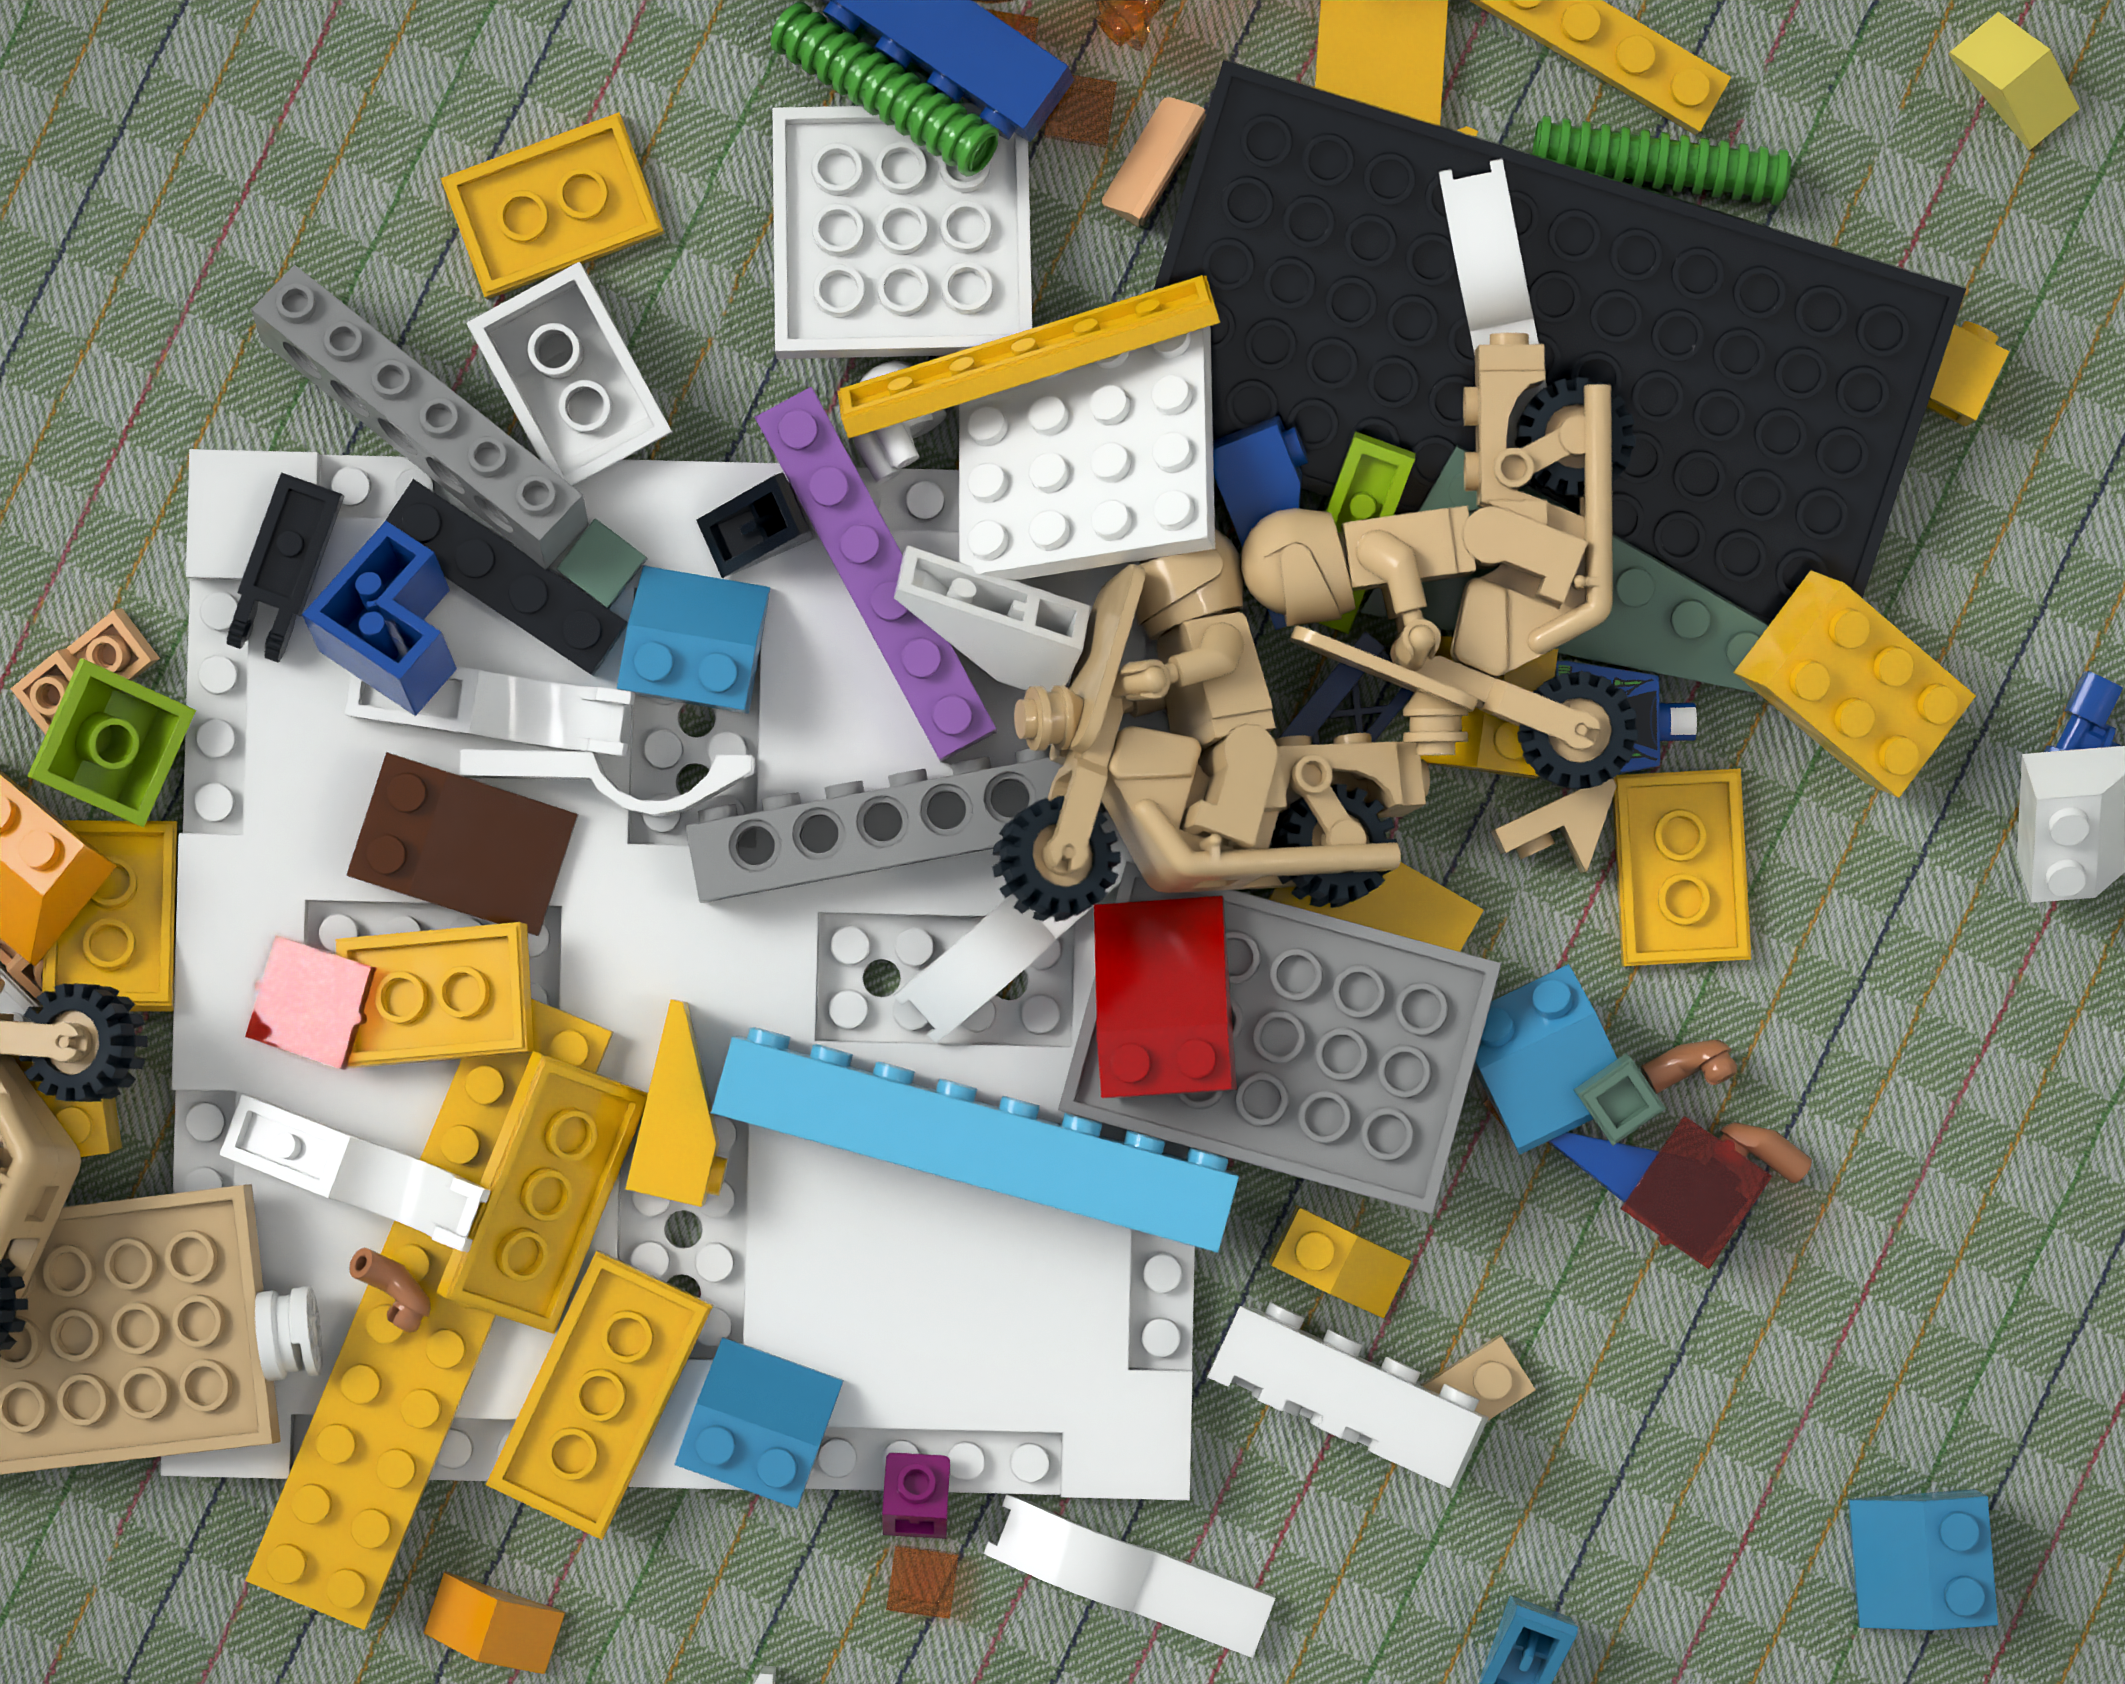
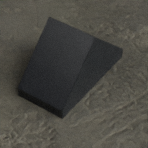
[696,472,813,578]

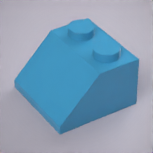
[617,566,771,714]
[1473,964,1617,1155]
[674,1337,844,1509]
[1848,1489,1998,1630]

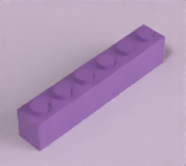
[755,386,997,762]

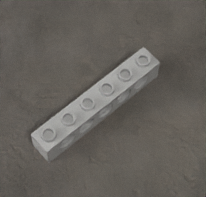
[251,265,588,570]
[685,745,1063,903]

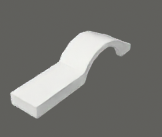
[1439,158,1547,449]
[344,666,636,757]
[459,749,755,817]
[893,809,1135,1044]
[219,1094,491,1252]
[984,1494,1275,1658]

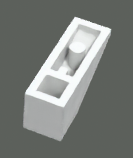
[894,545,1090,692]

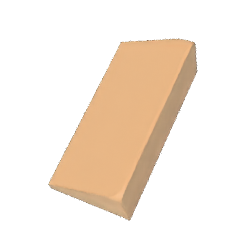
[1102,97,1207,228]

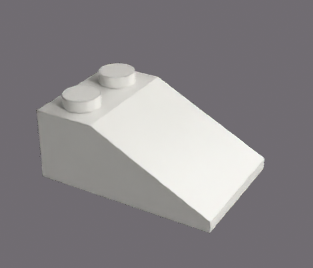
[466,262,672,486]

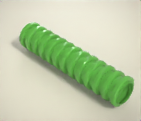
[770,2,999,177]
[1532,115,1791,206]

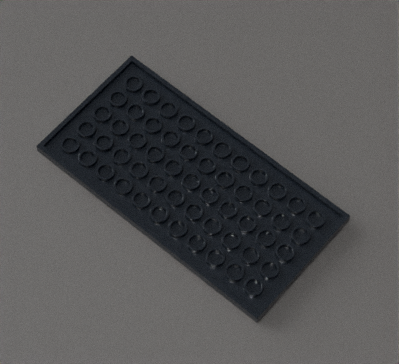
[1153,59,1966,624]

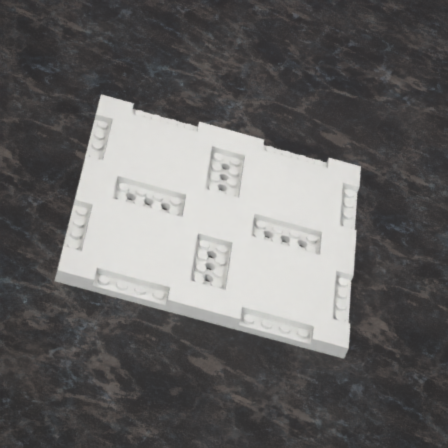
[161,449,1195,1500]

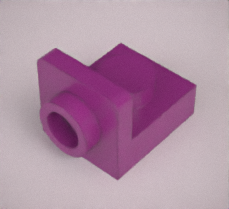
[882,1453,950,1539]

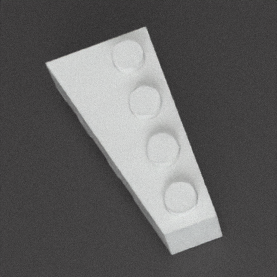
[1208,1302,1489,1488]

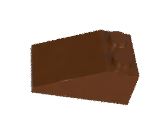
[346,752,579,936]

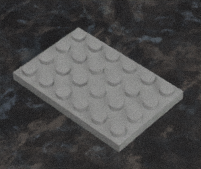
[1058,861,1502,1214]

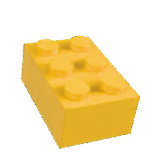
[1733,570,1976,798]

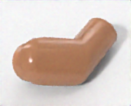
[1640,1039,1737,1094]
[1712,1122,1812,1183]
[349,1248,431,1333]

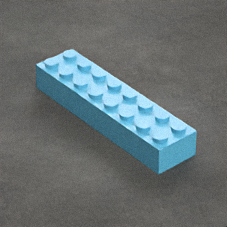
[711,1027,1239,1253]

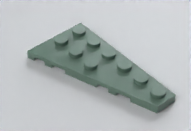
[1360,444,1770,693]

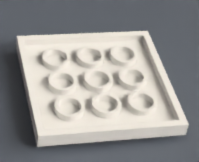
[772,103,1032,359]
[959,326,1215,581]

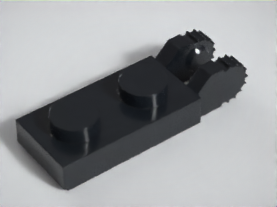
[226,472,345,663]

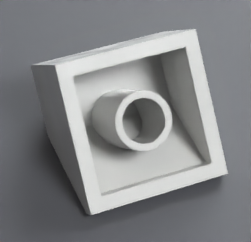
[2017,746,2125,903]

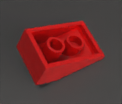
[1094,895,1237,1099]

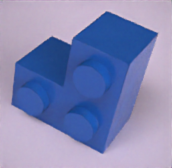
[302,521,457,716]

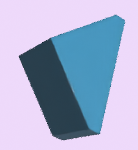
[1478,1595,1578,1684]

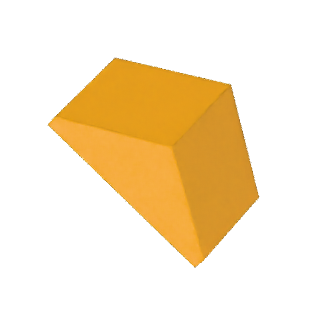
[424,1571,566,1674]

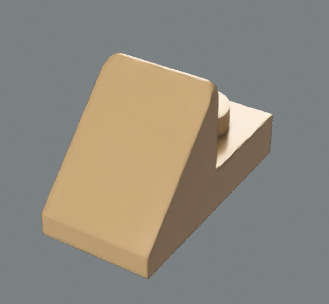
[1490,779,1617,873]

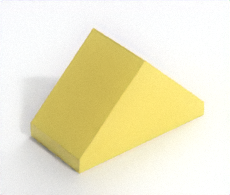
[1948,12,2080,151]

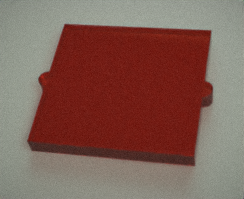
[245,935,377,1070]
[1620,1116,1772,1269]

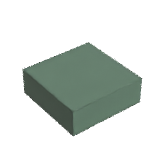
[556,518,648,609]
[1574,1053,1666,1146]

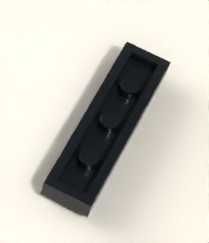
[384,479,628,676]

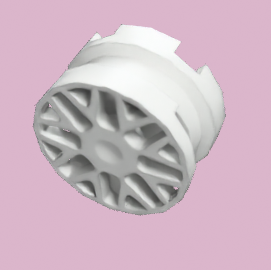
[255,1286,323,1381]

